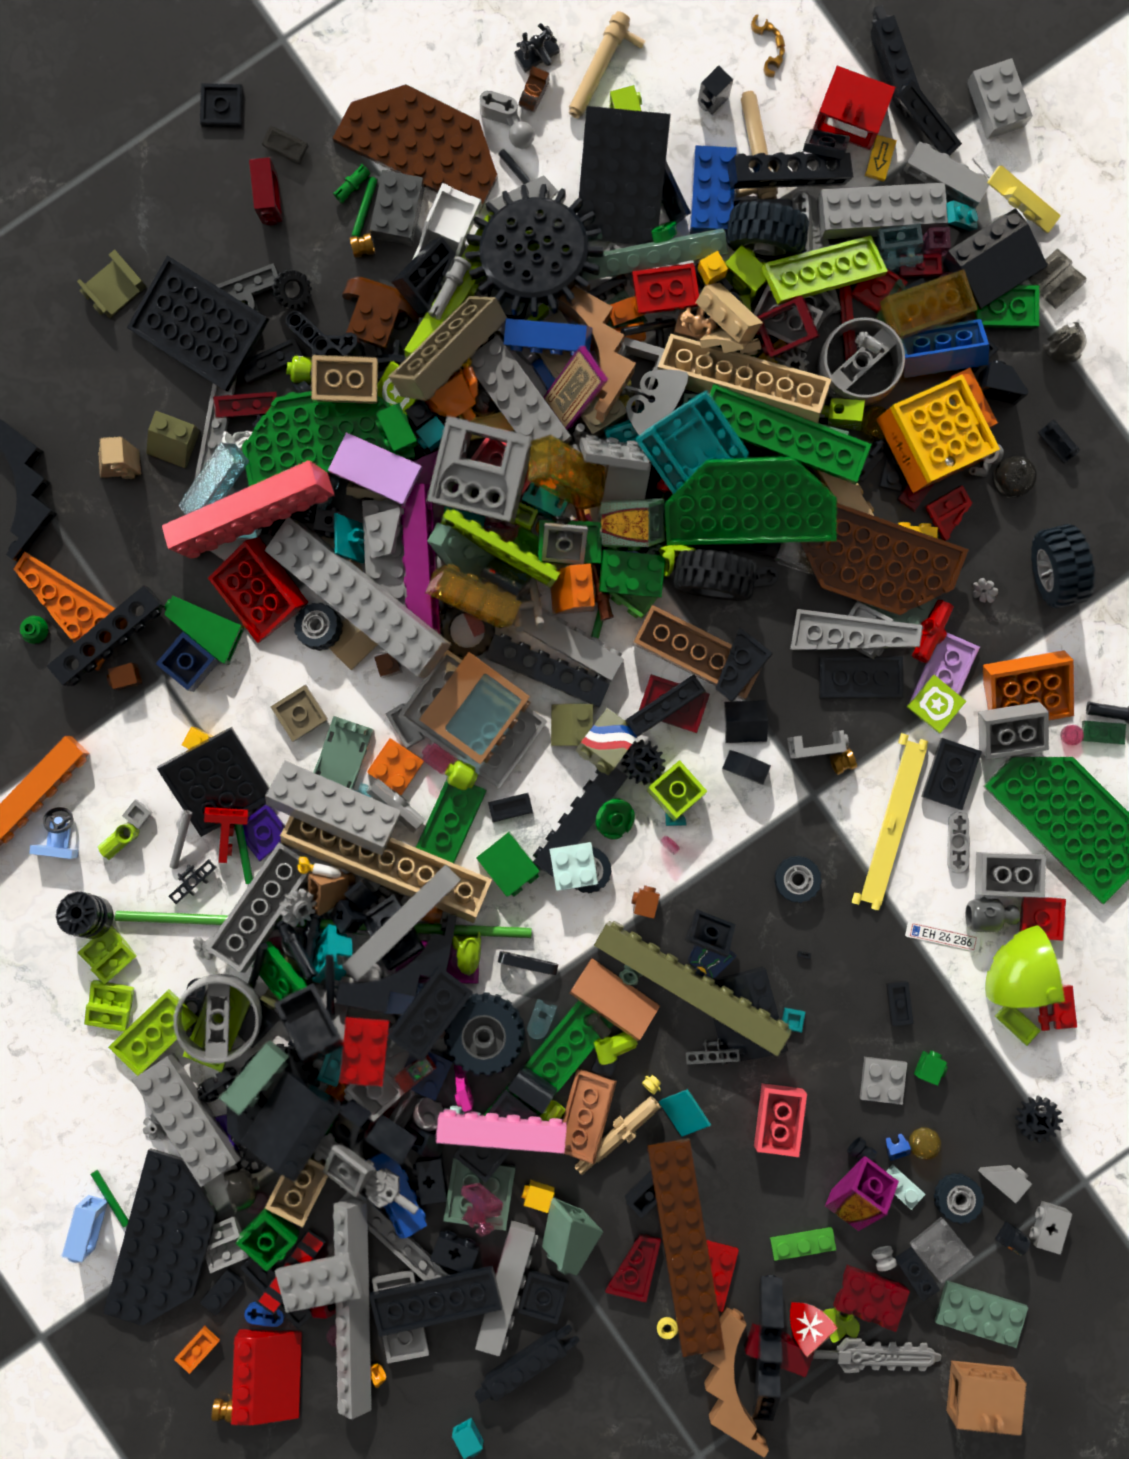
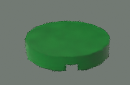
[595,798,635,840]

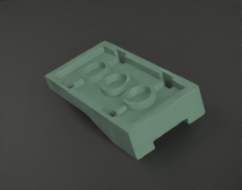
[313,716,374,790]

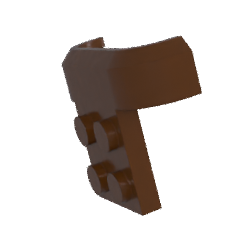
[342,277,424,350]

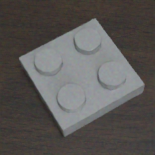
[860,1057,907,1105]

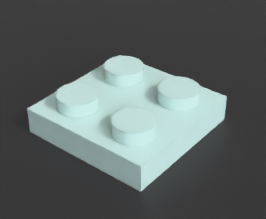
[550,842,598,891]

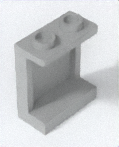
[787,730,849,758]

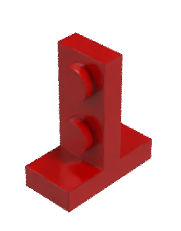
[204,807,248,863]

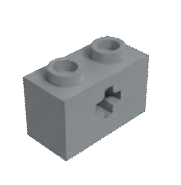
[1029,1201,1072,1255]

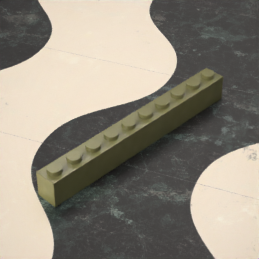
[594,921,791,1056]

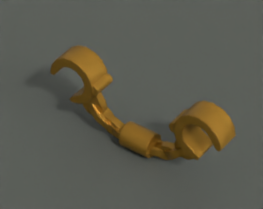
[751,14,785,77]

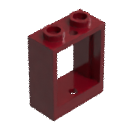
[249,157,283,225]
[757,296,820,358]

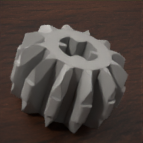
[774,348,809,372]

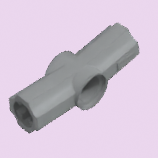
[367,779,426,833]

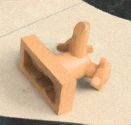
[674,307,718,341]

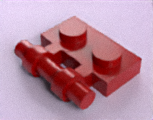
[1038,985,1077,1031]

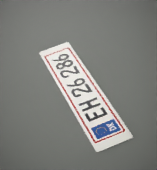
[905,921,981,952]

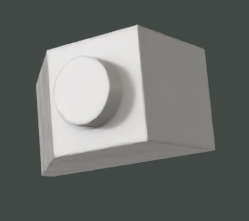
[978,1165,1032,1203]

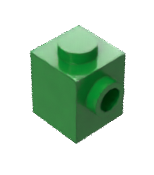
[914,1050,948,1086]

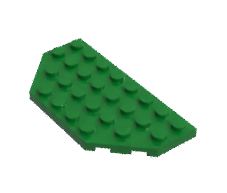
[242,391,416,487]
[665,457,837,545]
[983,757,1129,904]

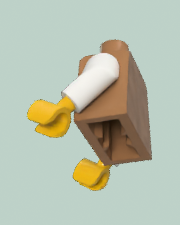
[297,857,356,916]

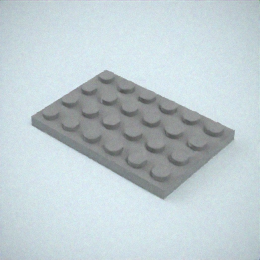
[398,650,547,789]

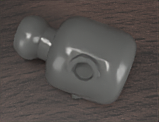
[965,896,1020,932]

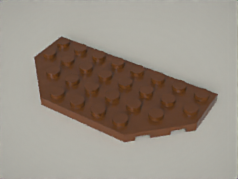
[333,84,498,214]
[800,503,969,615]

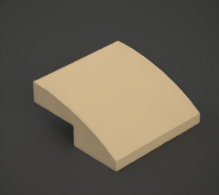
[700,328,751,353]

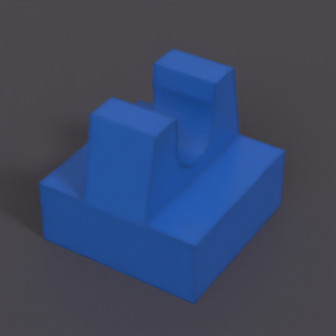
[886,1134,911,1161]

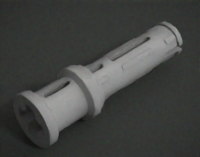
[428,256,471,320]

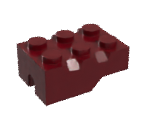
[833,1265,910,1332]

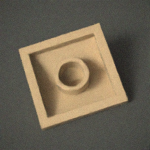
[329,618,378,670]

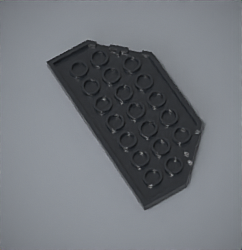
[103,1148,218,1326]

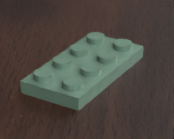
[934,1280,1028,1348]

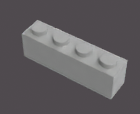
[903,141,989,208]

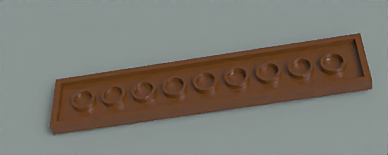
[647,1138,725,1357]

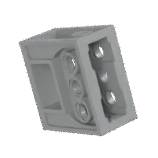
[427,416,535,523]

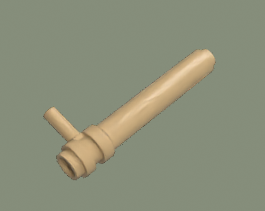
[569,11,645,119]
[735,90,778,199]

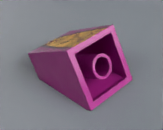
[825,1156,899,1231]

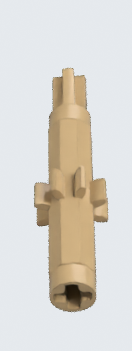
[575,1096,661,1175]

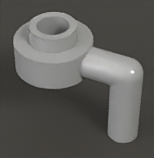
[969,444,1004,477]

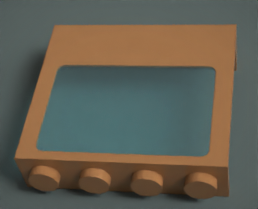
[419,652,531,765]

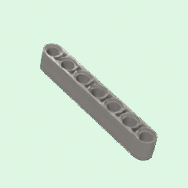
[341,865,461,982]

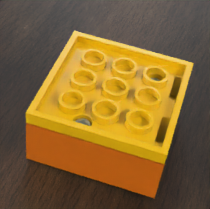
[876,374,1000,493]

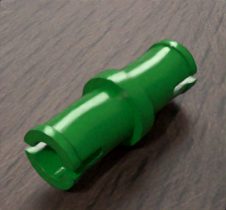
[333,164,371,203]

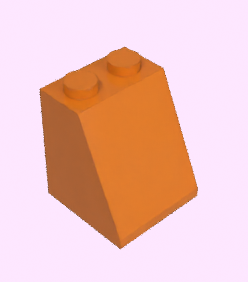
[550,564,595,615]

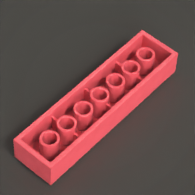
[162,460,334,559]

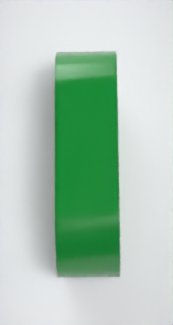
[652,221,678,243]

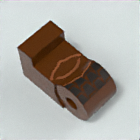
[518,66,550,113]

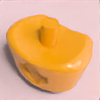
[371,1363,386,1388]

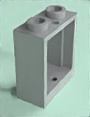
[620,337,665,402]

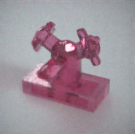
[461,1183,504,1237]

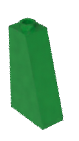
[164,596,245,665]

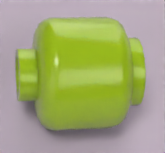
[286,355,312,384]
[445,760,478,791]

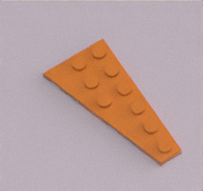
[14,552,128,670]

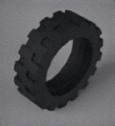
[440,602,496,658]

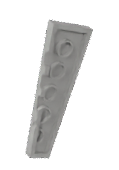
[790,609,923,651]

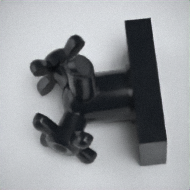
[514,23,560,73]

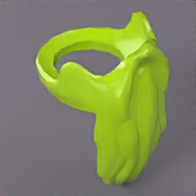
[658,545,696,576]
[452,932,481,976]

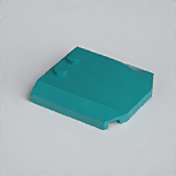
[636,391,749,494]

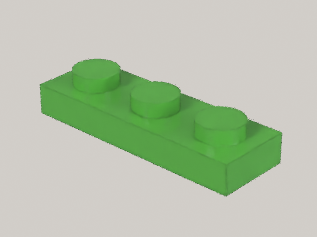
[770,1227,836,1261]

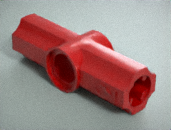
[912,600,954,663]

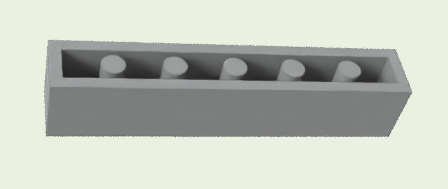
[475,1220,538,1356]

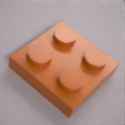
[367,738,425,795]

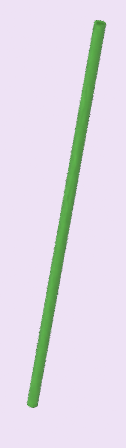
[115,911,532,938]

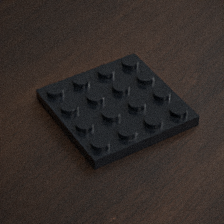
[157,727,270,837]

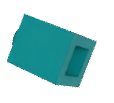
[416,416,445,452]
[452,1418,484,1459]

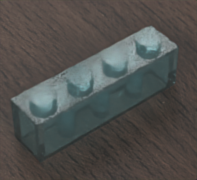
[179,443,249,515]

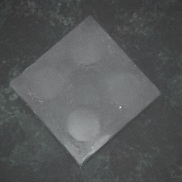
[909,1217,974,1284]

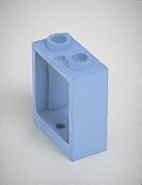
[62,1195,108,1263]

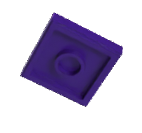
[234,804,285,861]

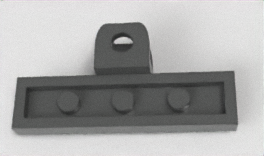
[216,263,278,312]

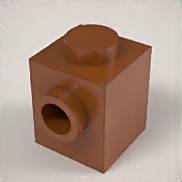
[631,885,660,918]

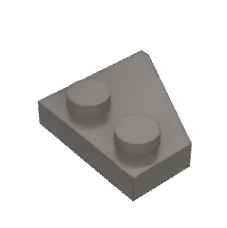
[364,507,404,559]

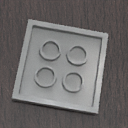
[579,434,650,471]

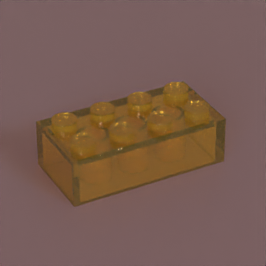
[880,270,978,339]
[528,435,605,510]
[425,564,522,629]

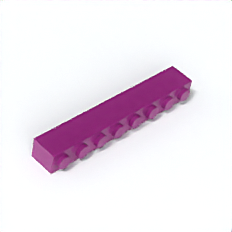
[400,484,441,635]

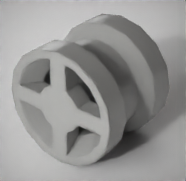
[872,1246,897,1271]

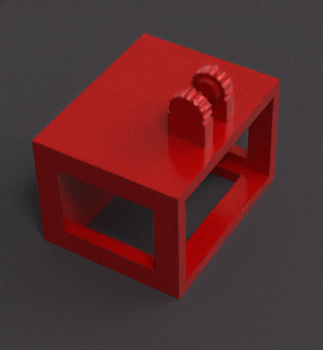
[813,65,896,150]

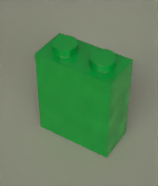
[476,831,540,897]

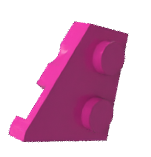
[454,1065,474,1112]

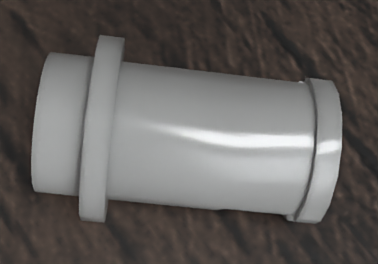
[855,331,884,355]

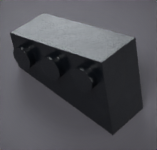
[392,237,455,315]

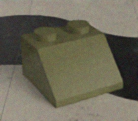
[146,411,200,469]
[551,704,593,746]

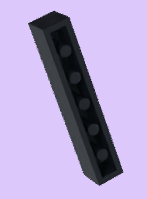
[532,767,628,877]

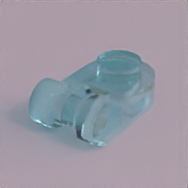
[527,999,557,1039]

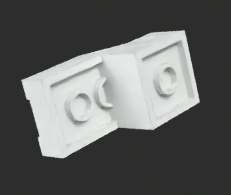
[412,183,482,286]

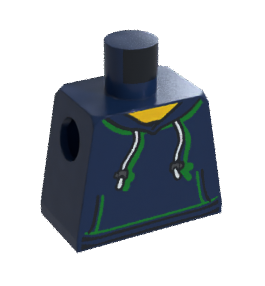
[688,945,737,979]

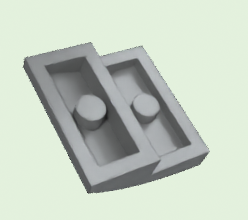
[206,1217,250,1273]

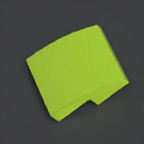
[77,925,137,984]
[84,980,134,1032]

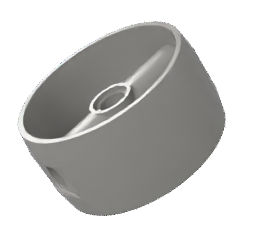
[817,318,905,407]
[174,974,262,1063]

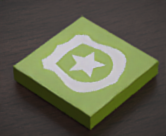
[377,361,418,415]
[907,675,966,733]

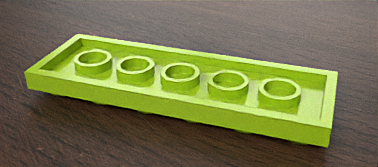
[761,235,887,305]
[441,510,560,587]

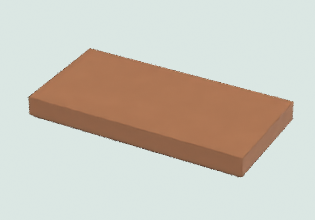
[569,958,660,1041]
[562,1068,617,1164]

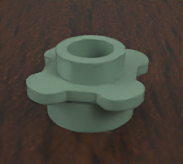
[619,965,643,985]

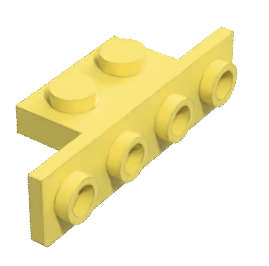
[987,165,1060,233]

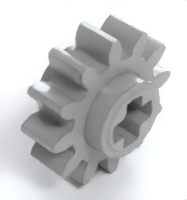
[279,889,317,927]

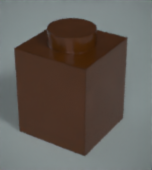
[374,653,403,678]
[107,663,143,690]

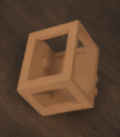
[946,1361,1026,1435]

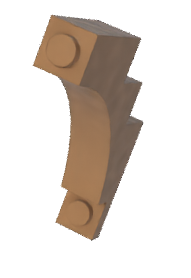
[557,286,636,422]
[701,1307,769,1458]

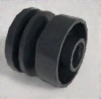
[56,891,114,939]

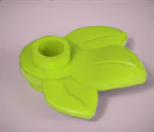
[823,1307,860,1343]

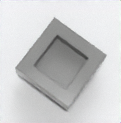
[122,799,153,829]

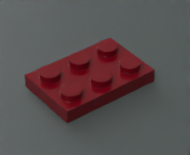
[638,674,710,733]

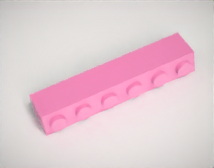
[436,1110,566,1153]

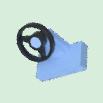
[29,807,78,859]

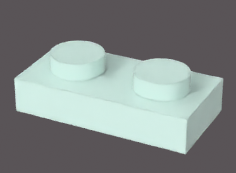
[886,1164,925,1210]

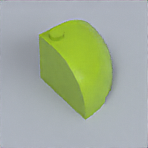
[985,925,1065,1008]

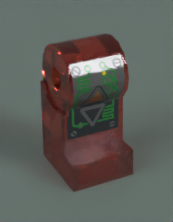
[394,1054,437,1093]

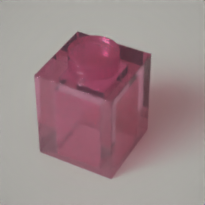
[923,227,951,256]
[421,743,455,774]

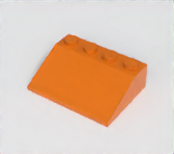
[983,650,1074,720]

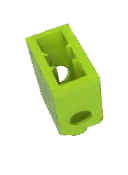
[820,398,865,431]

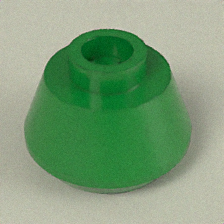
[20,616,48,644]

